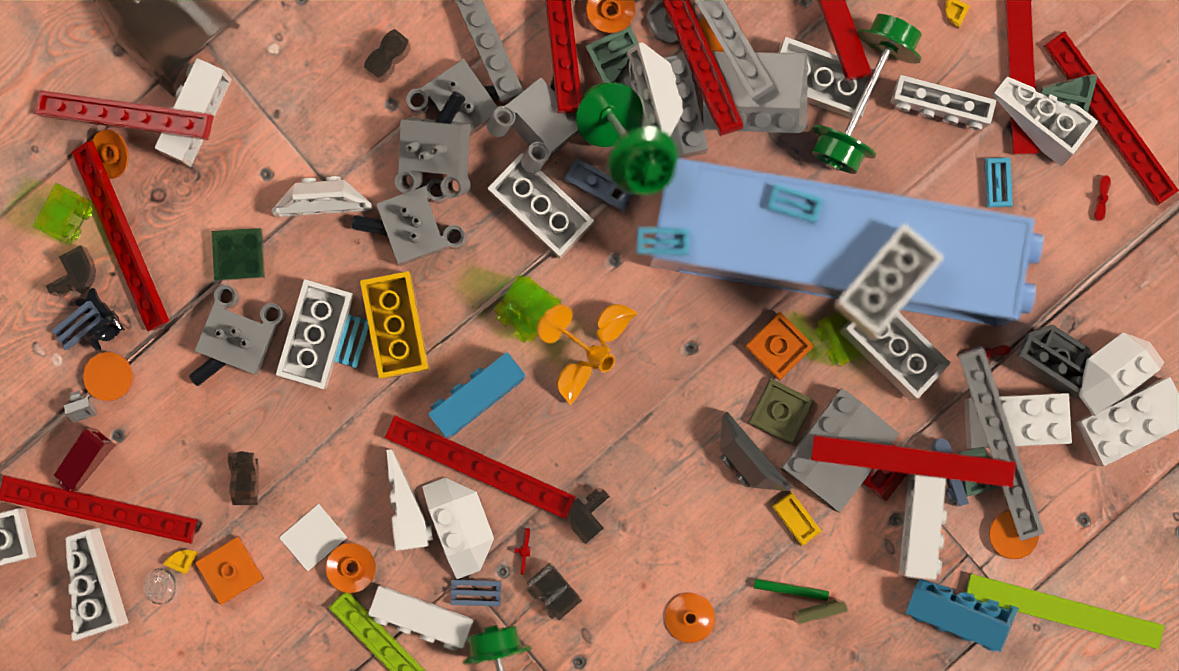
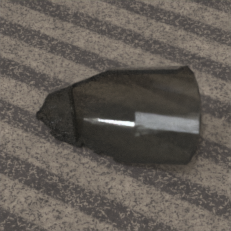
[94,0,240,96]

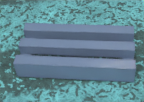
[51,301,103,350]
[451,580,501,606]

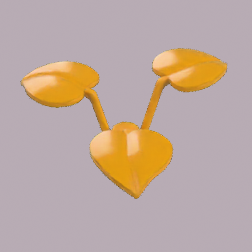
[537,304,638,405]

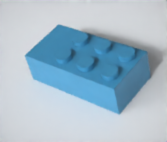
[428,352,527,439]

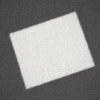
[279,504,347,571]

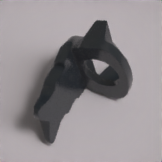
[75,288,125,351]

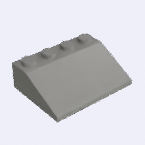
[703,51,808,133]
[616,54,708,159]
[780,388,899,513]

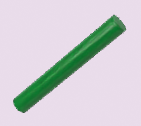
[754,579,829,601]

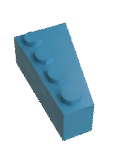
[906,579,1019,653]

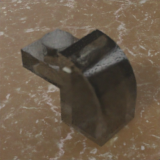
[45,245,96,297]
[228,451,259,505]
[569,489,610,544]

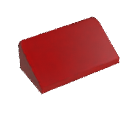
[863,444,908,501]

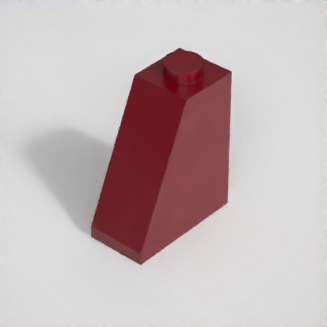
[54,428,116,492]

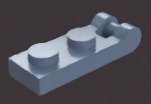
[564,157,635,213]
[931,439,969,507]

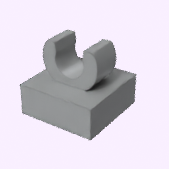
[64,391,97,423]

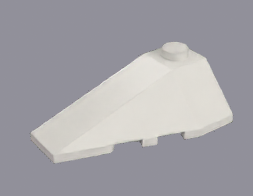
[993,77,1098,167]
[387,449,433,550]

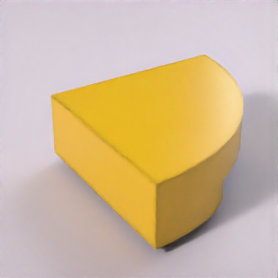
[945,0,970,29]
[163,550,198,575]

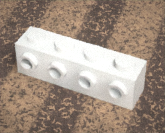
[890,75,997,131]
[368,585,474,651]

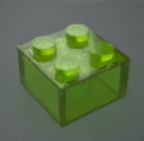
[32,183,93,246]
[503,274,562,329]

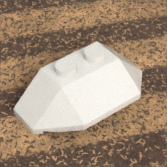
[627,43,683,136]
[272,176,373,217]
[1079,332,1164,416]
[422,478,494,579]

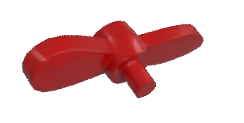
[1094,175,1111,221]
[968,345,1011,358]
[514,528,531,575]

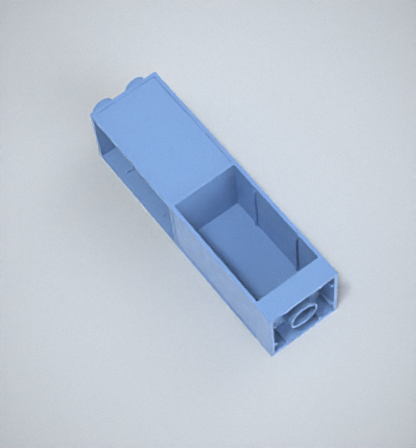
[650,158,1044,327]

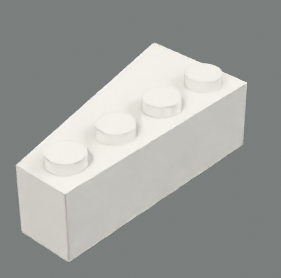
[66,528,129,641]

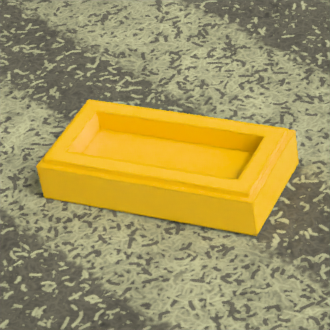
[772,491,822,546]

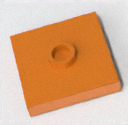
[744,311,814,381]
[195,536,265,605]

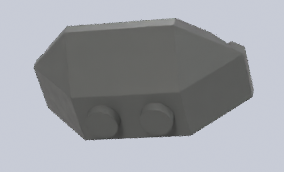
[1018,324,1093,400]
[719,411,792,491]

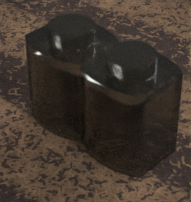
[364,29,411,83]
[527,562,582,620]

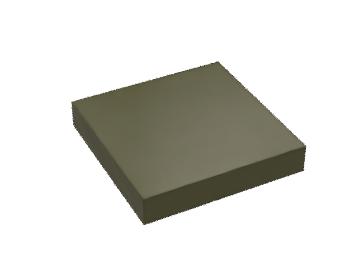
[748,378,815,445]
[792,599,848,625]

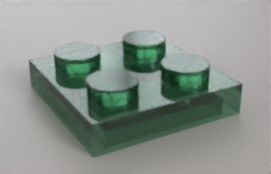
[212,228,265,281]

